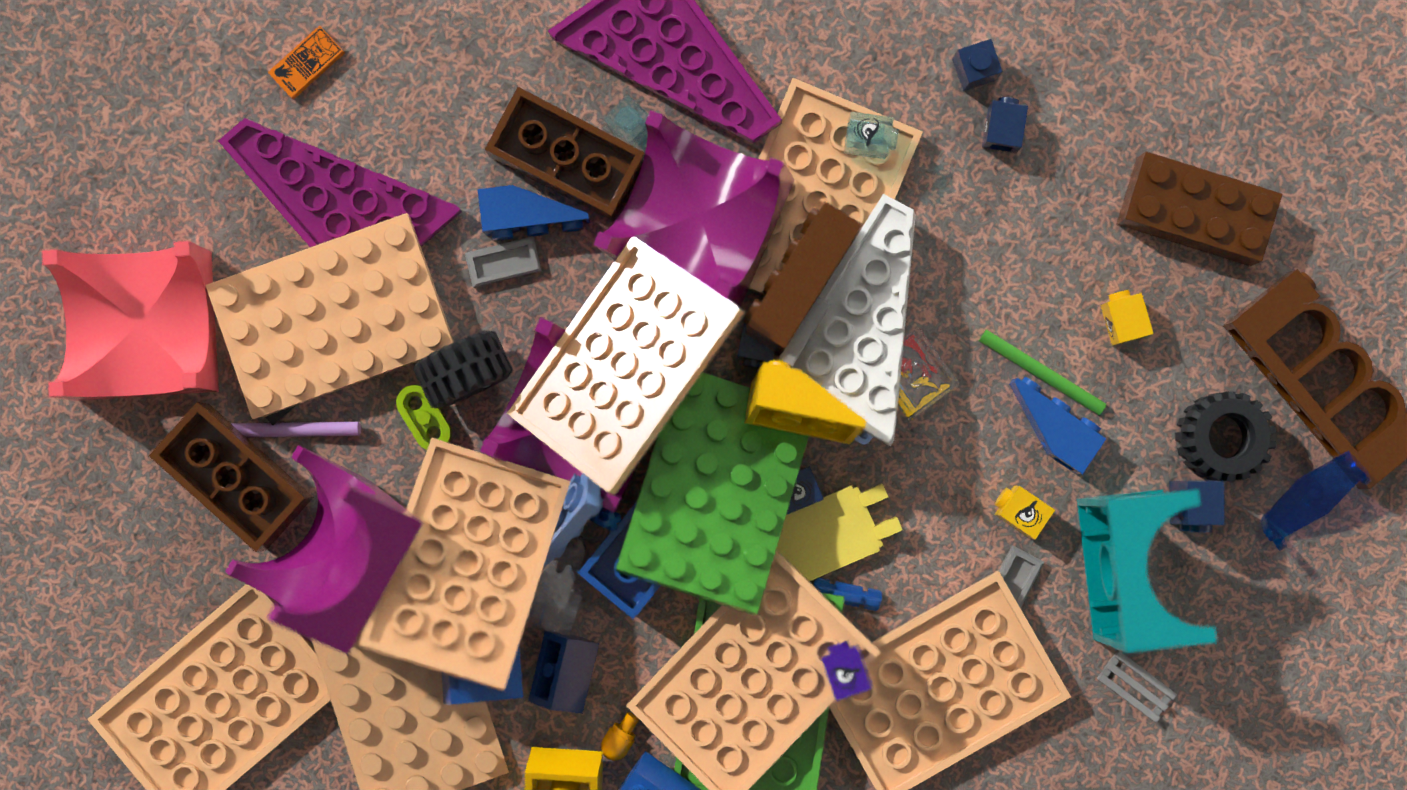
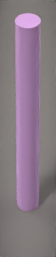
[231,422,361,437]

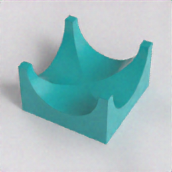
[1077,489,1217,653]

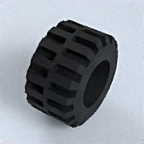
[413,331,513,409]
[1175,391,1276,481]

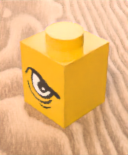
[1100,289,1154,346]
[994,486,1055,540]

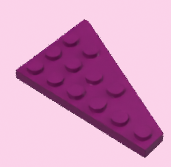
[548,0,782,143]
[218,118,462,247]

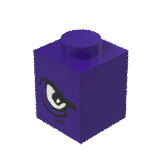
[821,640,874,701]

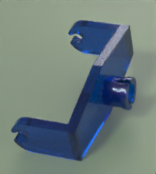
[1260,450,1372,551]

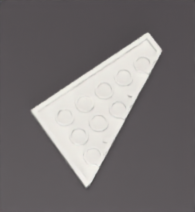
[792,194,916,446]

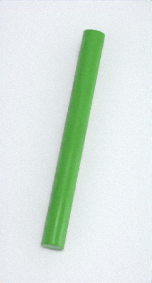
[979,329,1106,415]

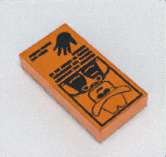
[268,25,345,100]

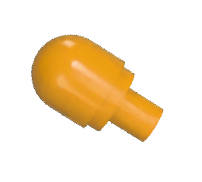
[601,712,639,761]

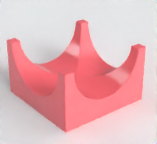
[42,241,219,401]

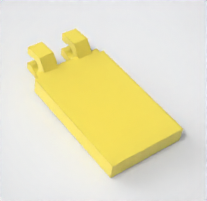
[776,484,903,581]

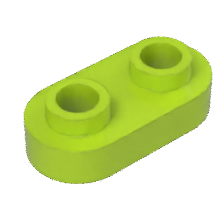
[396,385,452,450]

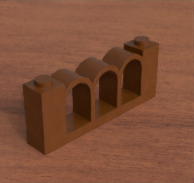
[1223,269,1407,489]

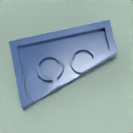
[543,473,603,569]

